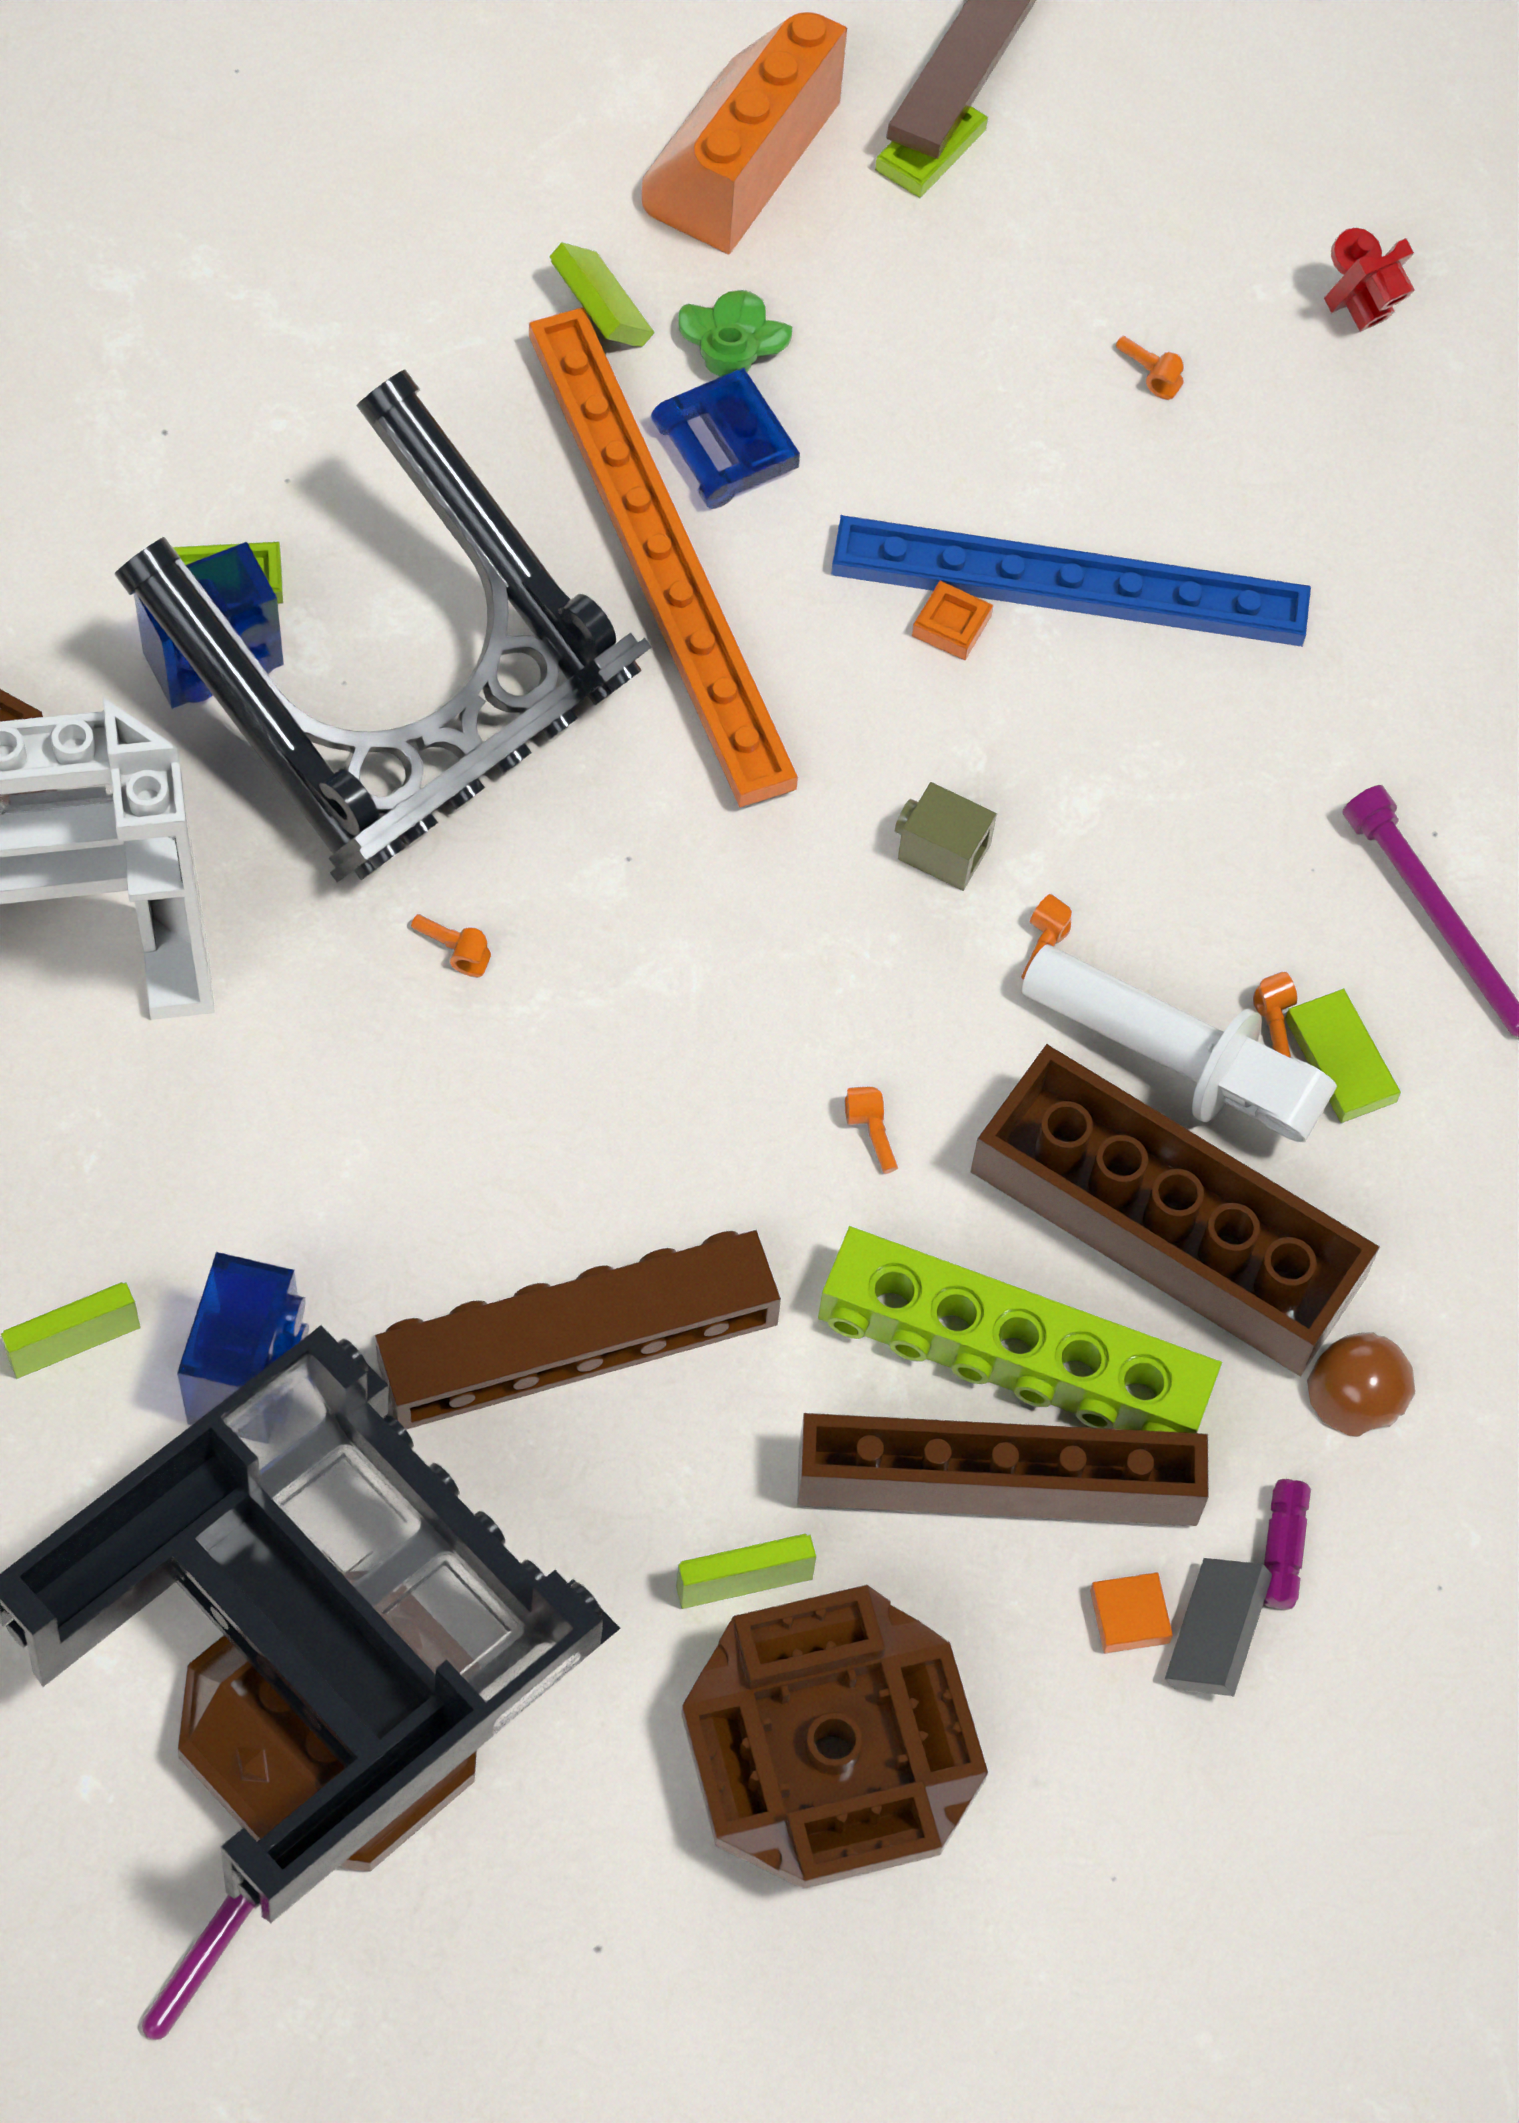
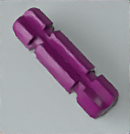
[1263,1479,1311,1610]

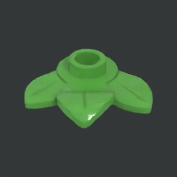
[678,290,792,378]

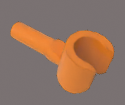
[1116,336,1184,400]
[1021,894,1072,980]
[411,914,491,977]
[1253,972,1297,1057]
[845,1087,898,1174]

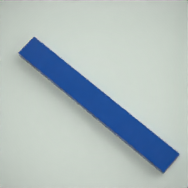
[831,515,1311,647]

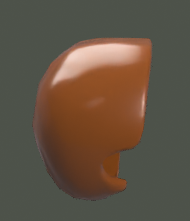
[1307,1332,1415,1437]

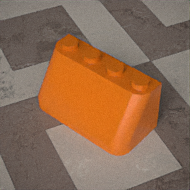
[641,12,847,255]

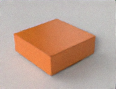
[912,581,993,660]
[1090,1572,1173,1654]

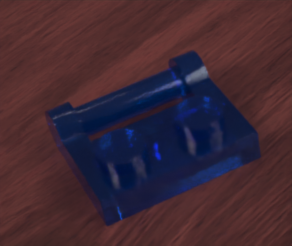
[650,368,800,509]

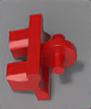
[1324,227,1415,331]

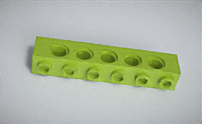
[818,1226,1222,1433]

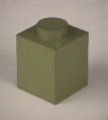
[895,782,997,891]

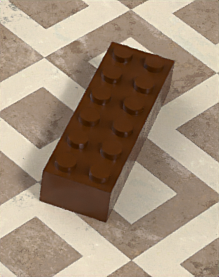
[970,1044,1380,1377]

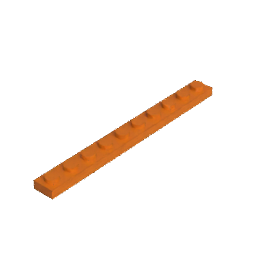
[529,307,798,808]

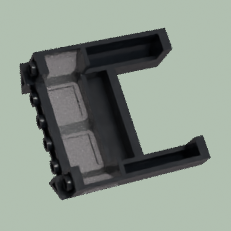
[0,1325,621,1923]

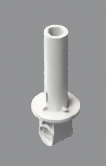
[1022,944,1337,1143]

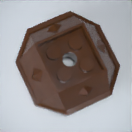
[178,1574,482,1872]
[681,1585,988,1889]

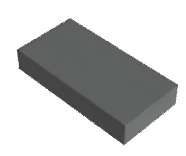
[1165,1558,1272,1696]

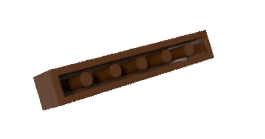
[375,1230,781,1429]
[797,1413,1209,1526]

